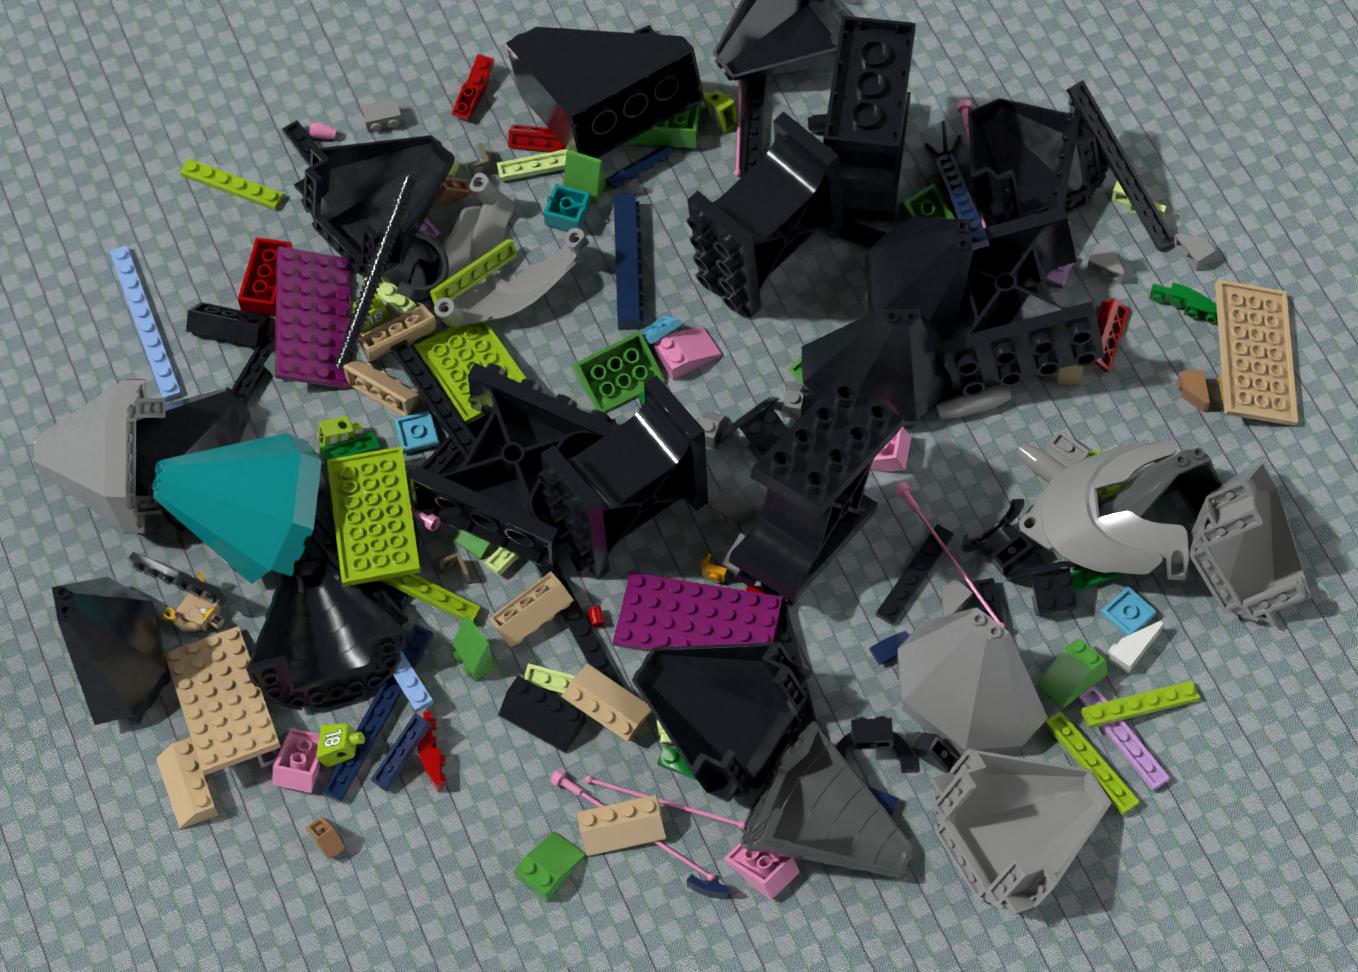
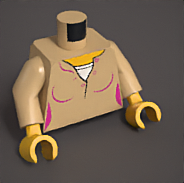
[162,571,224,632]

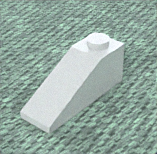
[1108,621,1163,674]

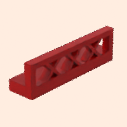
[508,124,566,152]
[1086,298,1130,372]

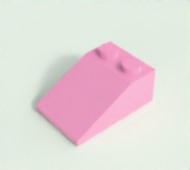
[654,326,721,380]
[871,426,911,472]
[272,728,322,793]
[724,843,800,900]

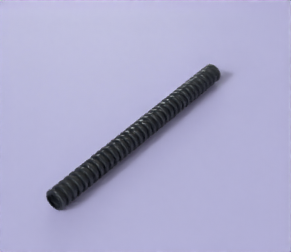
[333,175,418,370]

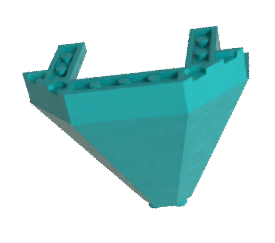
[152,433,321,584]

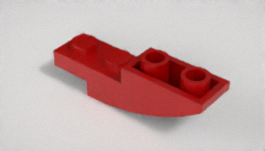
[451,54,495,120]
[417,711,446,793]

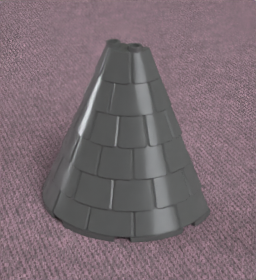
[1098,447,1222,520]
[740,721,914,880]

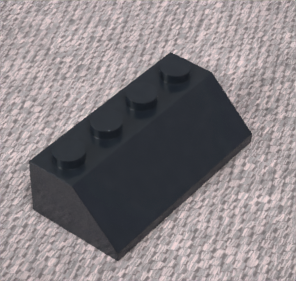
[186,302,271,348]
[498,675,587,753]

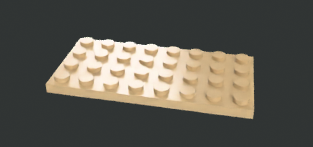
[1215,279,1298,426]
[165,626,281,776]

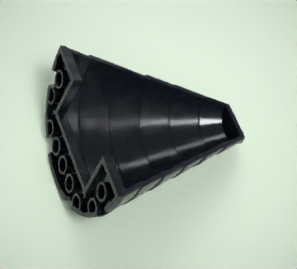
[246,556,405,711]

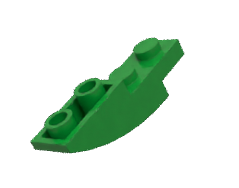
[1149,282,1218,324]

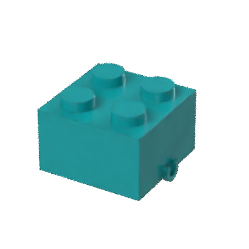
[543,184,591,231]

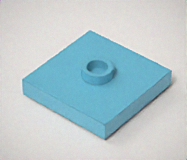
[641,316,682,344]
[394,410,440,454]
[1101,586,1157,636]

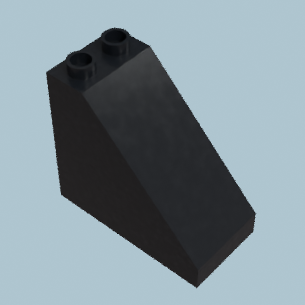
[505,27,705,159]

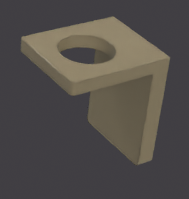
[469,143,492,178]
[438,552,471,583]

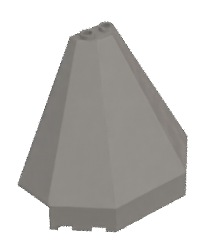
[33,379,165,534]
[1188,460,1312,626]
[897,607,1048,756]
[932,749,1111,914]

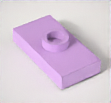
[1045,256,1077,288]

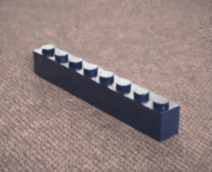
[614,194,644,330]

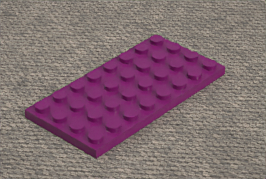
[275,246,350,390]
[612,572,783,652]

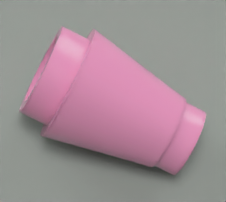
[309,122,337,140]

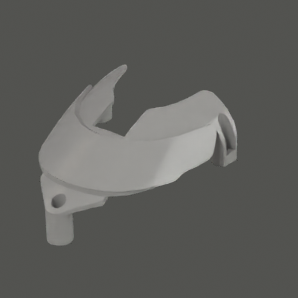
[434,173,590,327]
[1019,438,1189,580]

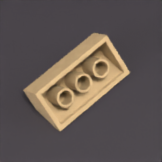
[358,305,436,362]
[343,360,422,417]
[489,572,573,647]
[561,663,651,741]
[156,737,218,830]
[576,795,667,857]

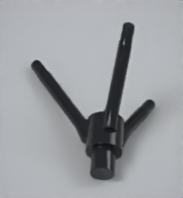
[925,121,962,158]

